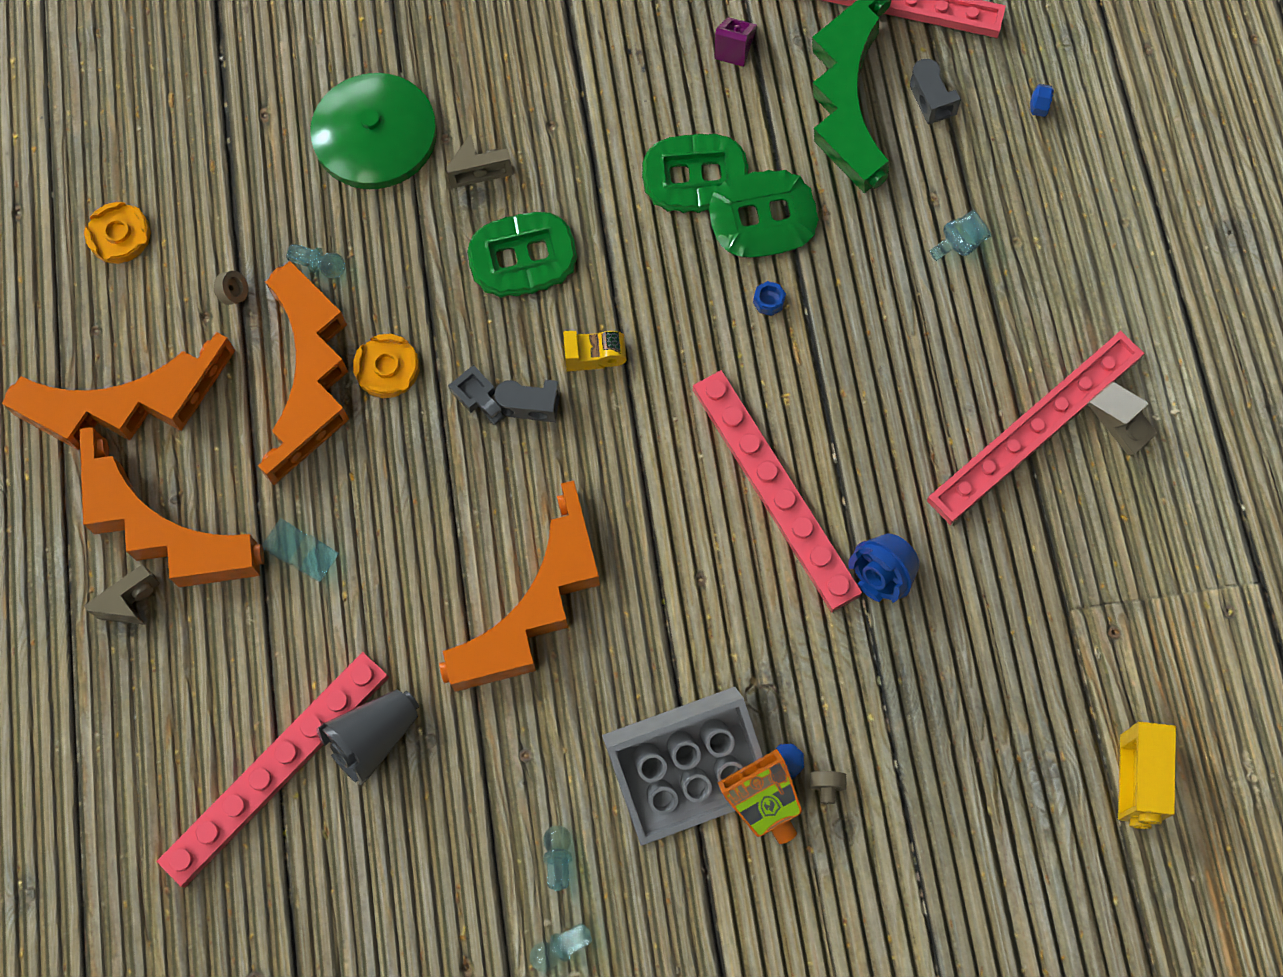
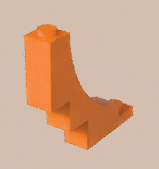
[258,261,349,485]
[2,332,235,450]
[80,427,264,587]
[439,480,600,692]

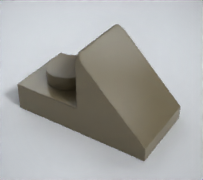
[446,135,513,189]
[1087,382,1158,455]
[84,564,160,625]

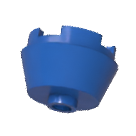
[848,534,920,603]

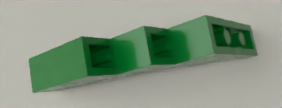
[812,0,891,194]

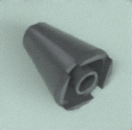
[317,689,419,785]

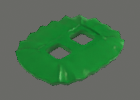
[642,134,749,213]
[709,170,819,258]
[467,212,578,298]

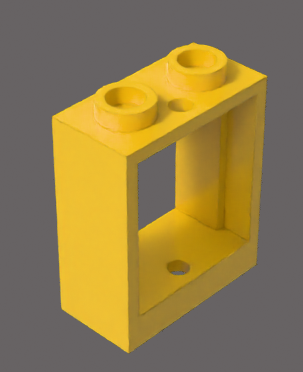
[1118,722,1176,829]

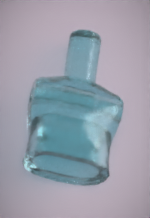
[929,209,992,261]

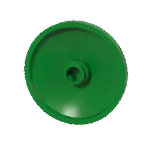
[310,73,437,189]

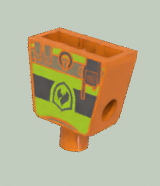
[717,749,802,844]

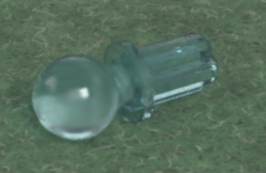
[286,244,345,278]
[543,825,572,891]
[529,924,592,972]

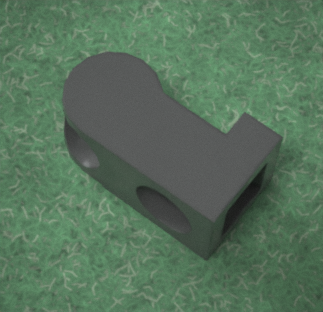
[910,59,961,124]
[495,380,561,423]

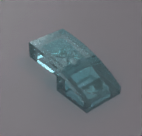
[262,518,339,582]

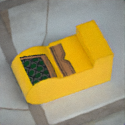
[563,331,627,372]

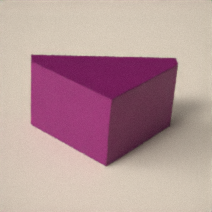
[714,17,757,67]

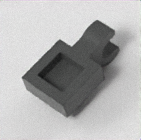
[448,365,504,425]

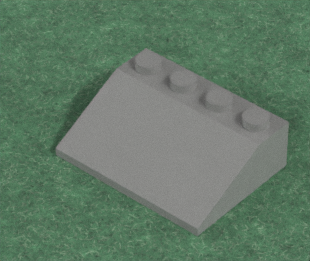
[602,687,763,846]

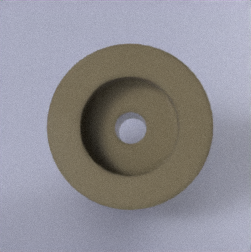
[214,271,248,305]
[810,771,846,804]

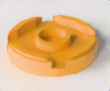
[84,202,151,264]
[353,334,420,398]

